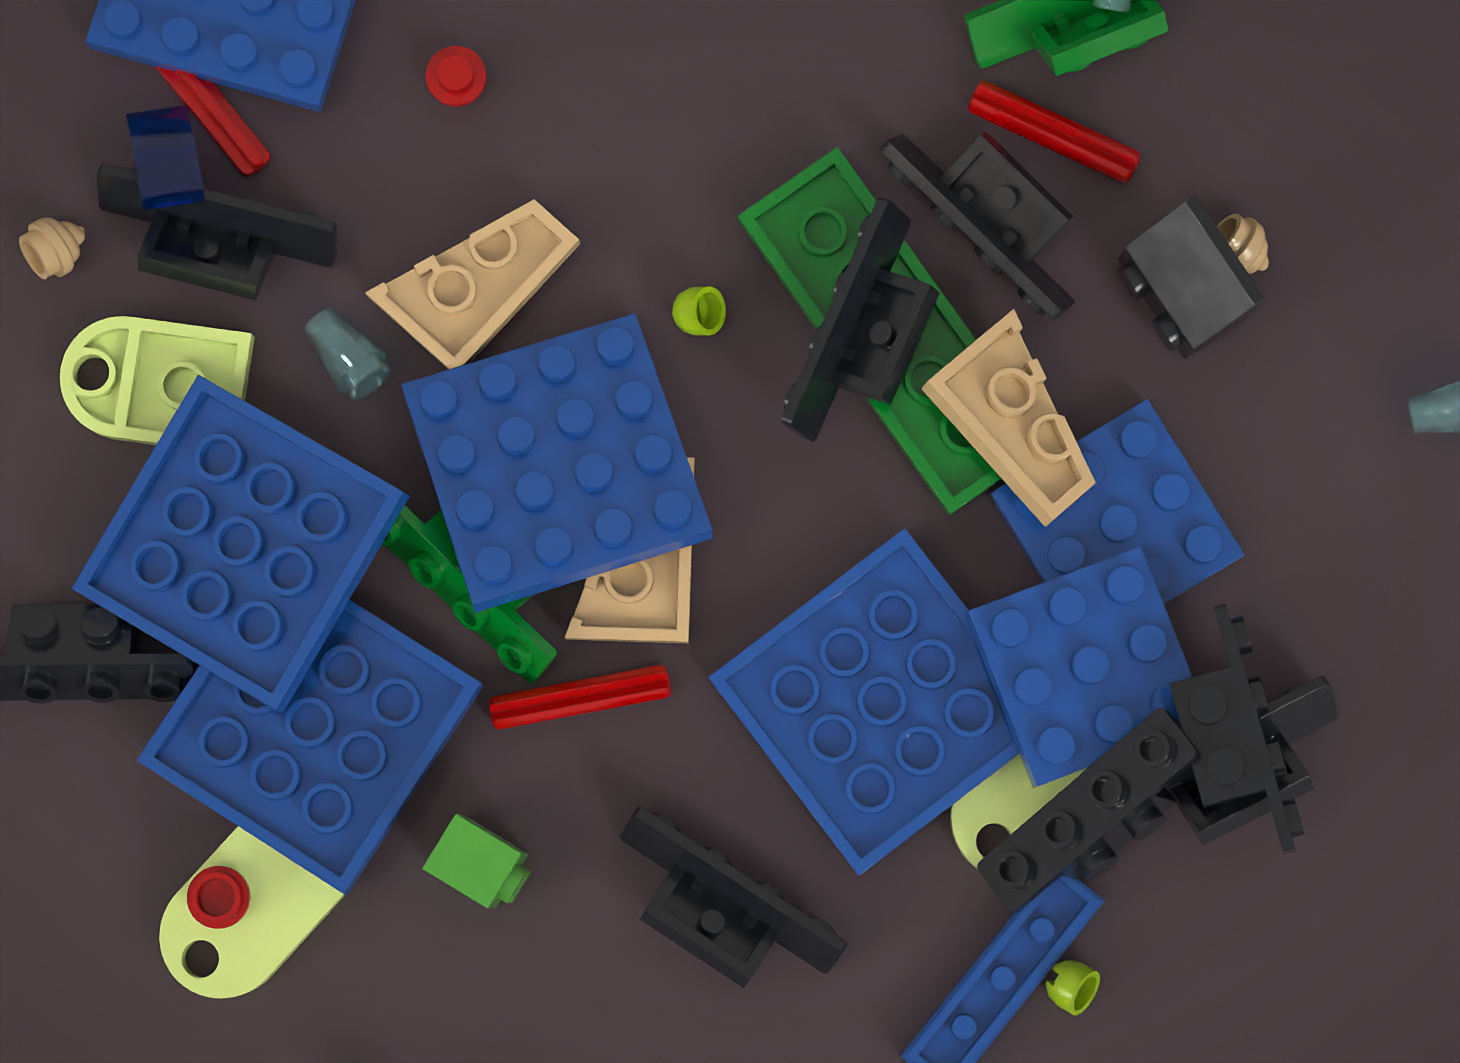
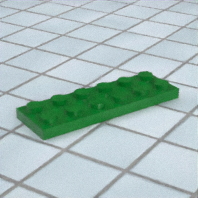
[738,147,1002,516]

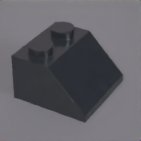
[1118,195,1265,359]

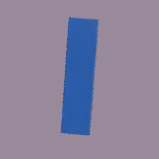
[900,876,1105,1063]

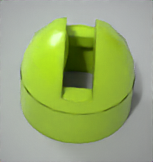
[672,286,726,335]
[1045,960,1100,1016]

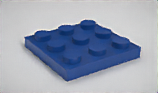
[989,399,1245,604]
[965,546,1193,788]

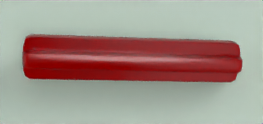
[155,66,271,177]
[968,81,1141,183]
[489,665,671,730]

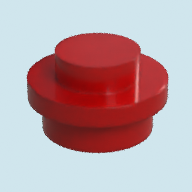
[426,46,487,107]
[187,866,251,929]

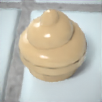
[1217,213,1269,274]
[19,218,85,279]

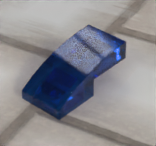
[126,105,205,210]

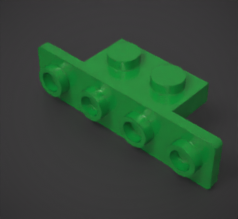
[964,0,1169,76]
[382,505,557,684]

